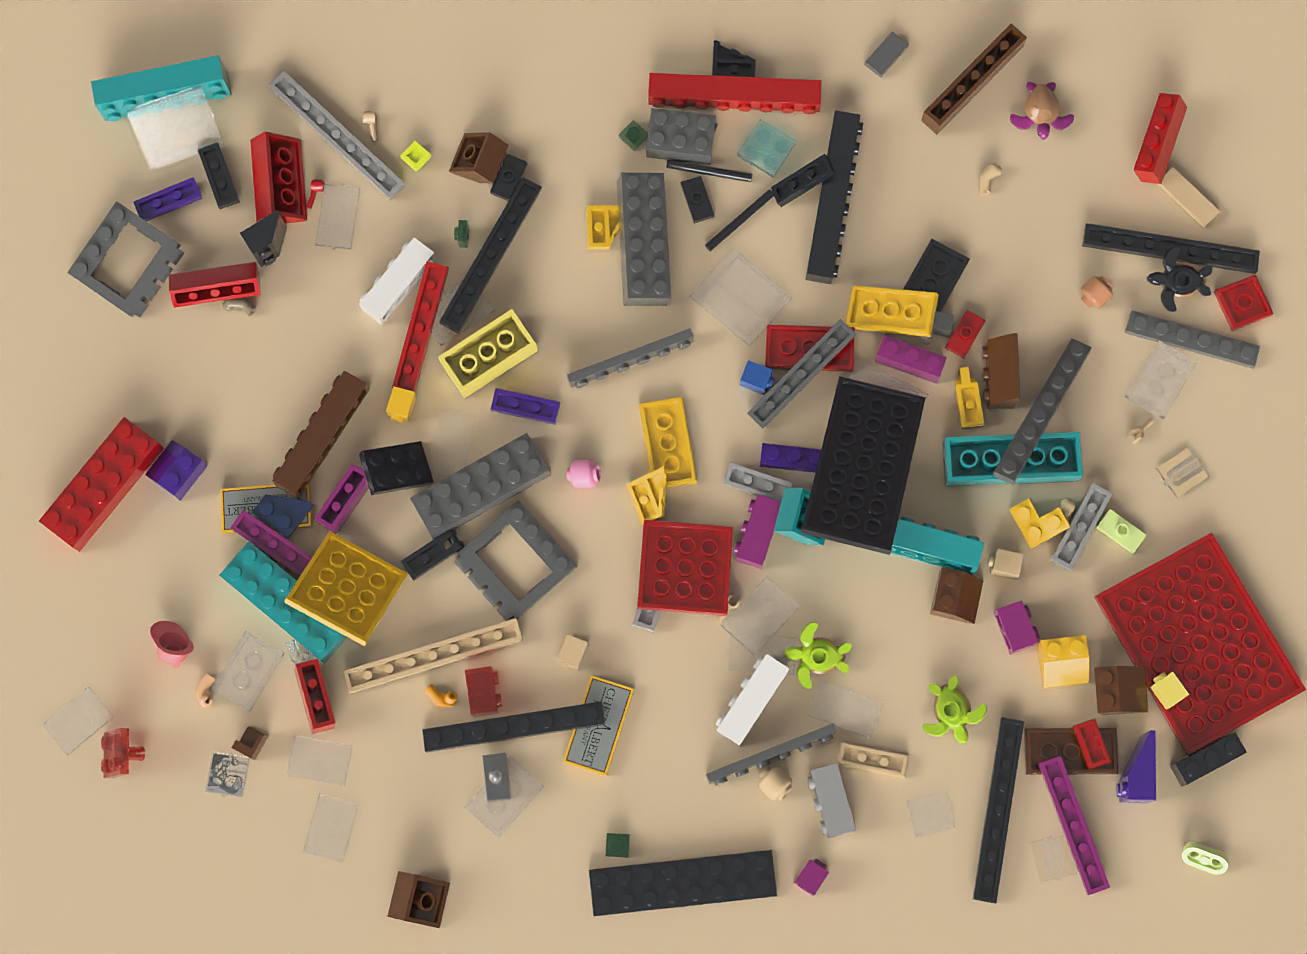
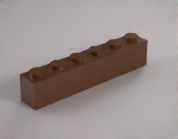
[921,23,1027,135]
[272,371,369,499]

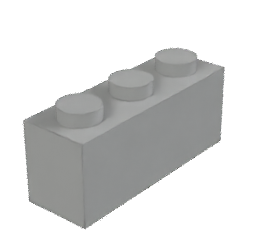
[807,763,856,839]

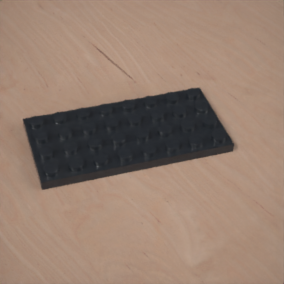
[801,376,926,555]

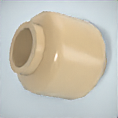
[759,766,793,801]

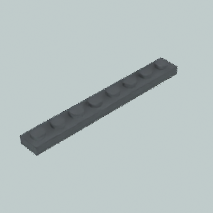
[993,338,1092,485]

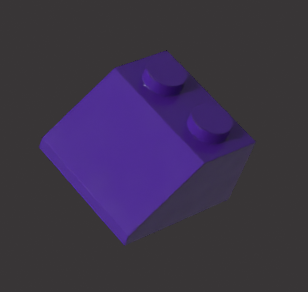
[145,440,207,501]

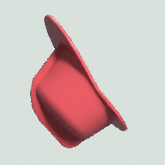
[150,621,194,668]

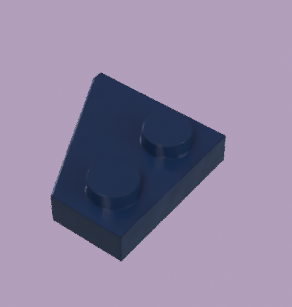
[252,494,315,539]

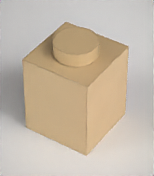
[988,548,1024,580]
[557,633,589,670]

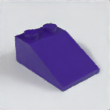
[1116,730,1156,803]

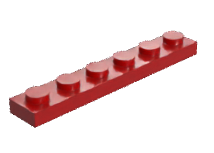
[392,262,449,392]

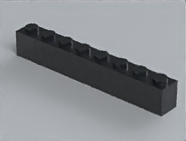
[805,110,863,284]

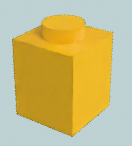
[386,386,417,423]

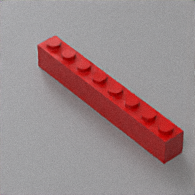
[648,73,822,114]

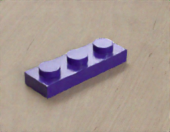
[133,177,203,221]
[491,388,560,425]
[760,443,821,473]

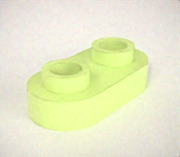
[1182,842,1228,874]

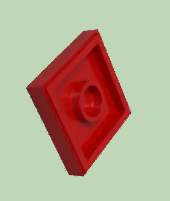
[1214,274,1274,331]

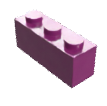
[875,335,947,384]
[314,464,369,534]
[734,495,781,569]

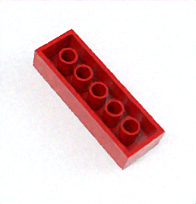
[39,417,164,552]

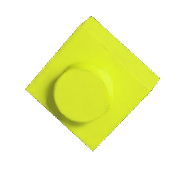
[400,141,431,172]

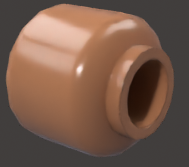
[1080,275,1114,308]

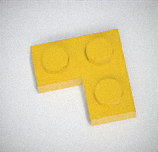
[1009,499,1071,548]

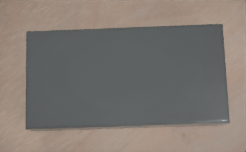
[864,32,909,78]

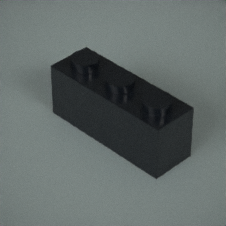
[1170,732,1247,787]

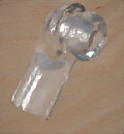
[285,640,314,664]

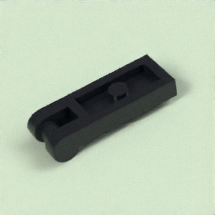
[400,528,465,581]

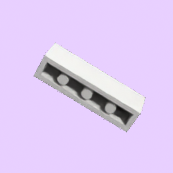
[359,238,437,325]
[716,654,789,746]

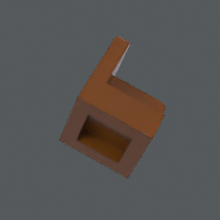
[231,726,269,760]

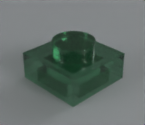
[619,120,648,151]
[454,220,469,248]
[605,833,630,858]

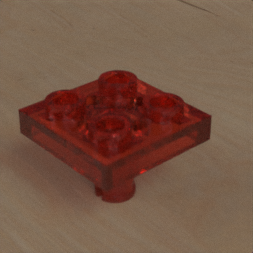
[101,728,145,778]

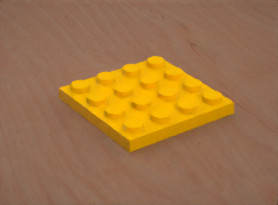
[285,531,408,646]

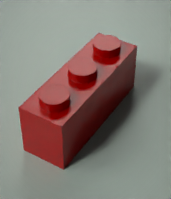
[294,658,336,734]

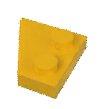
[586,205,620,249]
[626,467,667,525]

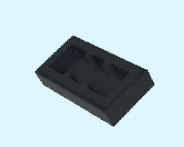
[490,154,528,201]
[680,176,714,224]

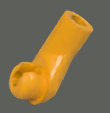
[424,684,457,707]

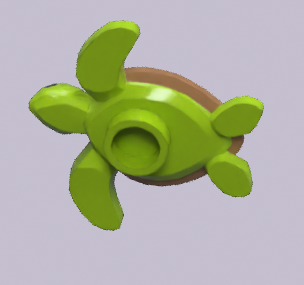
[783,622,852,689]
[922,675,987,744]

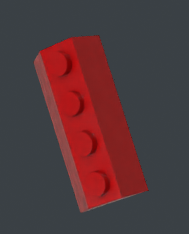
[250,131,307,224]

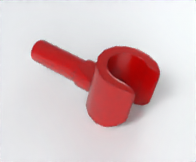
[307,179,325,209]

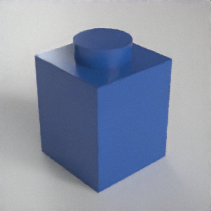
[740,360,775,395]

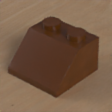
[449,132,508,183]
[930,567,984,624]
[1094,666,1148,716]
[387,871,450,928]

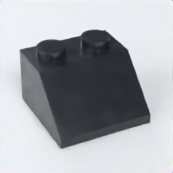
[240,210,287,267]

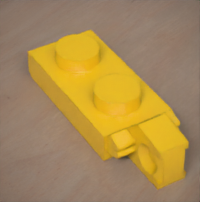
[955,367,984,429]

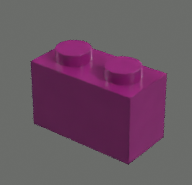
[994,600,1040,655]

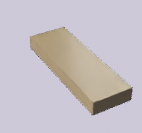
[1157,167,1220,228]
[837,742,909,778]

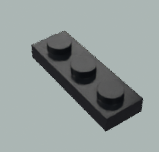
[197,142,240,210]
[771,154,836,207]

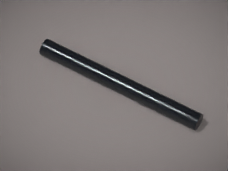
[666,160,753,182]
[705,189,774,252]

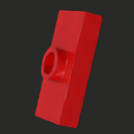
[945,310,986,359]
[1072,718,1111,770]

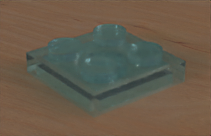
[737,119,797,178]

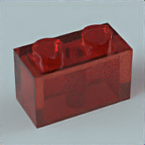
[465,666,503,717]

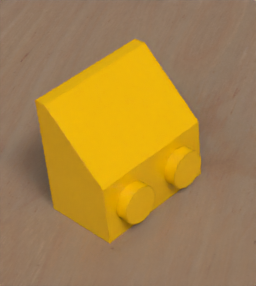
[1037,635,1089,688]

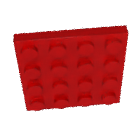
[637,520,733,616]

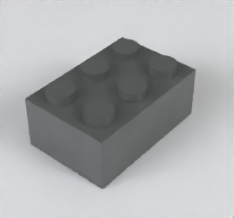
[646,108,716,165]

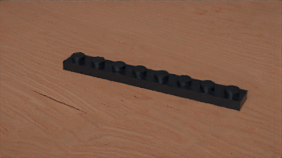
[439,177,542,334]
[1082,223,1260,274]
[422,701,605,753]
[972,717,1024,904]

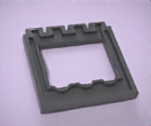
[67,201,184,317]
[454,500,577,621]

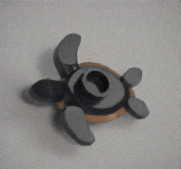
[1146,247,1213,312]

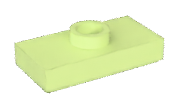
[1096,509,1146,554]

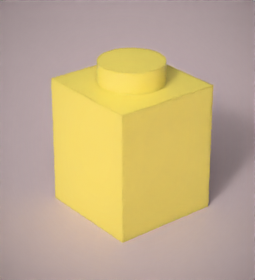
[1150,672,1189,710]

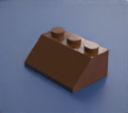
[981,333,1020,409]

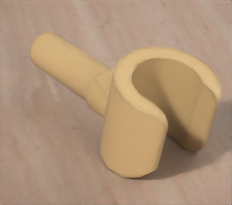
[363,111,378,142]
[1126,418,1154,444]
[717,592,742,623]

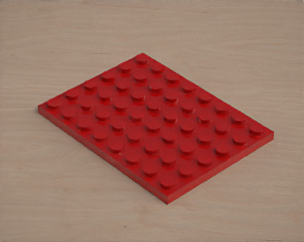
[1094,532,1306,756]

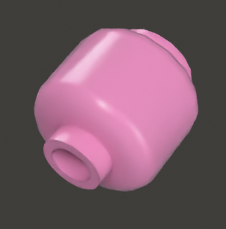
[567,459,601,488]

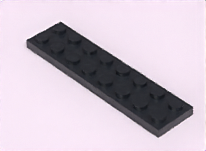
[589,850,777,917]

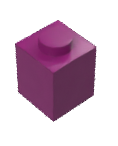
[794,859,829,896]

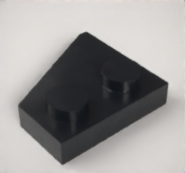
[712,40,756,77]

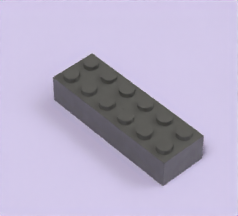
[617,172,671,306]
[410,433,550,540]

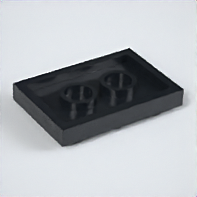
[903,239,970,312]
[359,441,434,496]

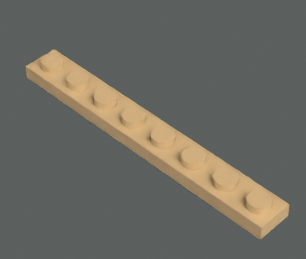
[343,618,523,694]

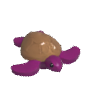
[1010,82,1074,140]

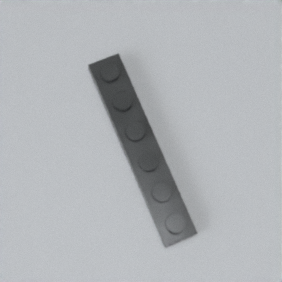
[1125,311,1260,369]
[747,319,856,429]
[567,328,694,388]
[706,723,837,786]

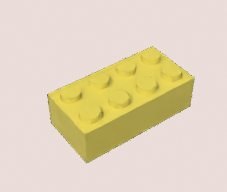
[438,309,538,399]

